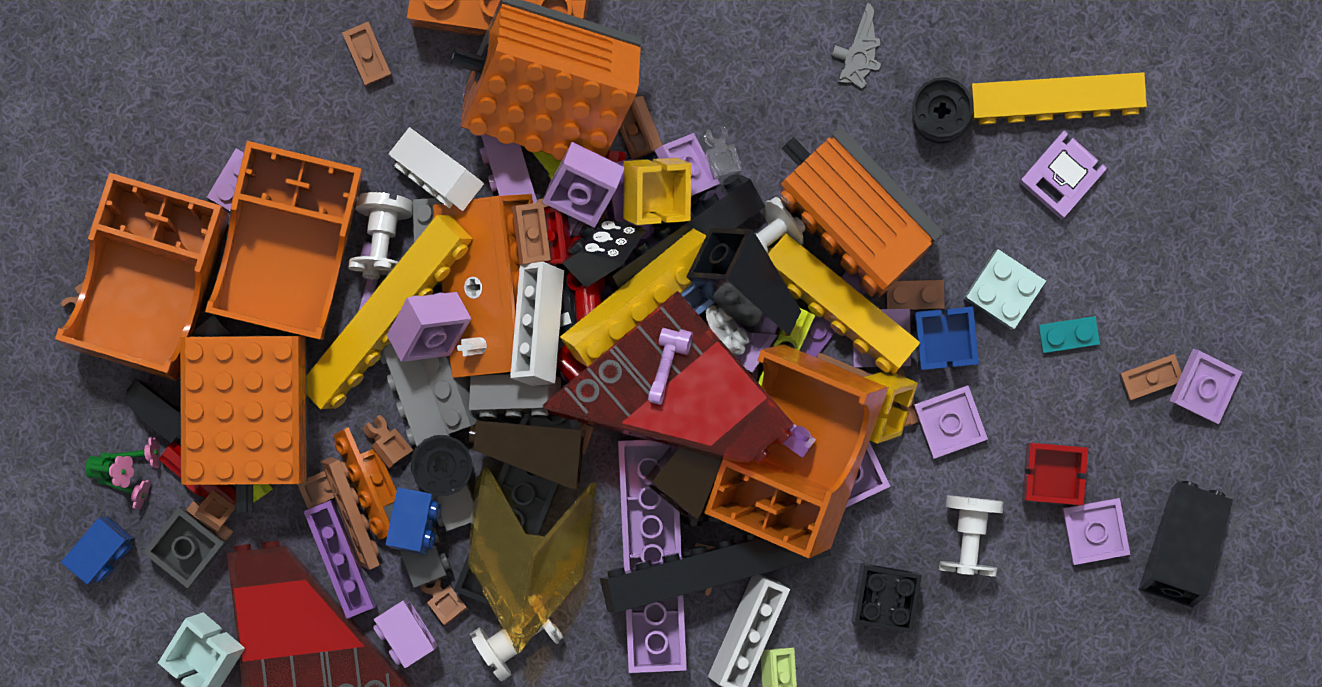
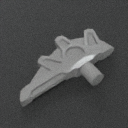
[831,3,881,89]

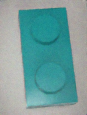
[1038,316,1100,353]

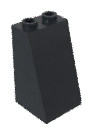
[686,227,801,336]
[1138,481,1233,608]

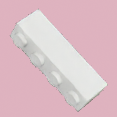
[389,127,484,211]
[510,262,564,386]
[708,574,790,687]

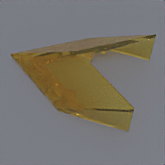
[468,467,597,654]

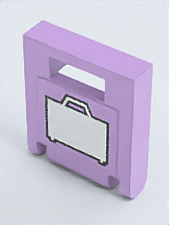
[1019,130,1107,220]

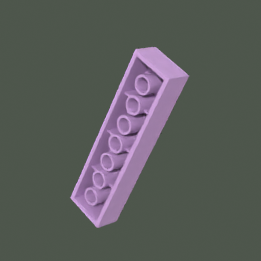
[618,439,687,673]

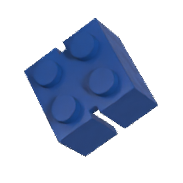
[913,307,979,370]
[386,487,441,555]
[61,516,134,585]

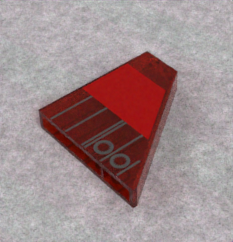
[543,291,794,466]
[227,540,412,687]

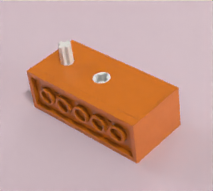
[433,194,535,378]

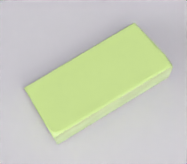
[761,648,797,687]

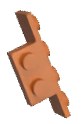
[333,427,397,540]

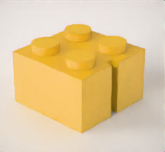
[623,157,691,225]
[865,371,918,444]

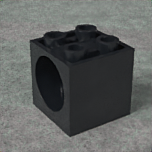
[851,563,922,633]

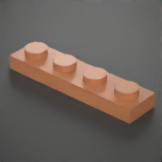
[320,457,380,570]

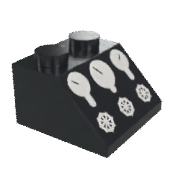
[562,218,646,288]

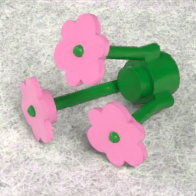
[85,437,161,510]

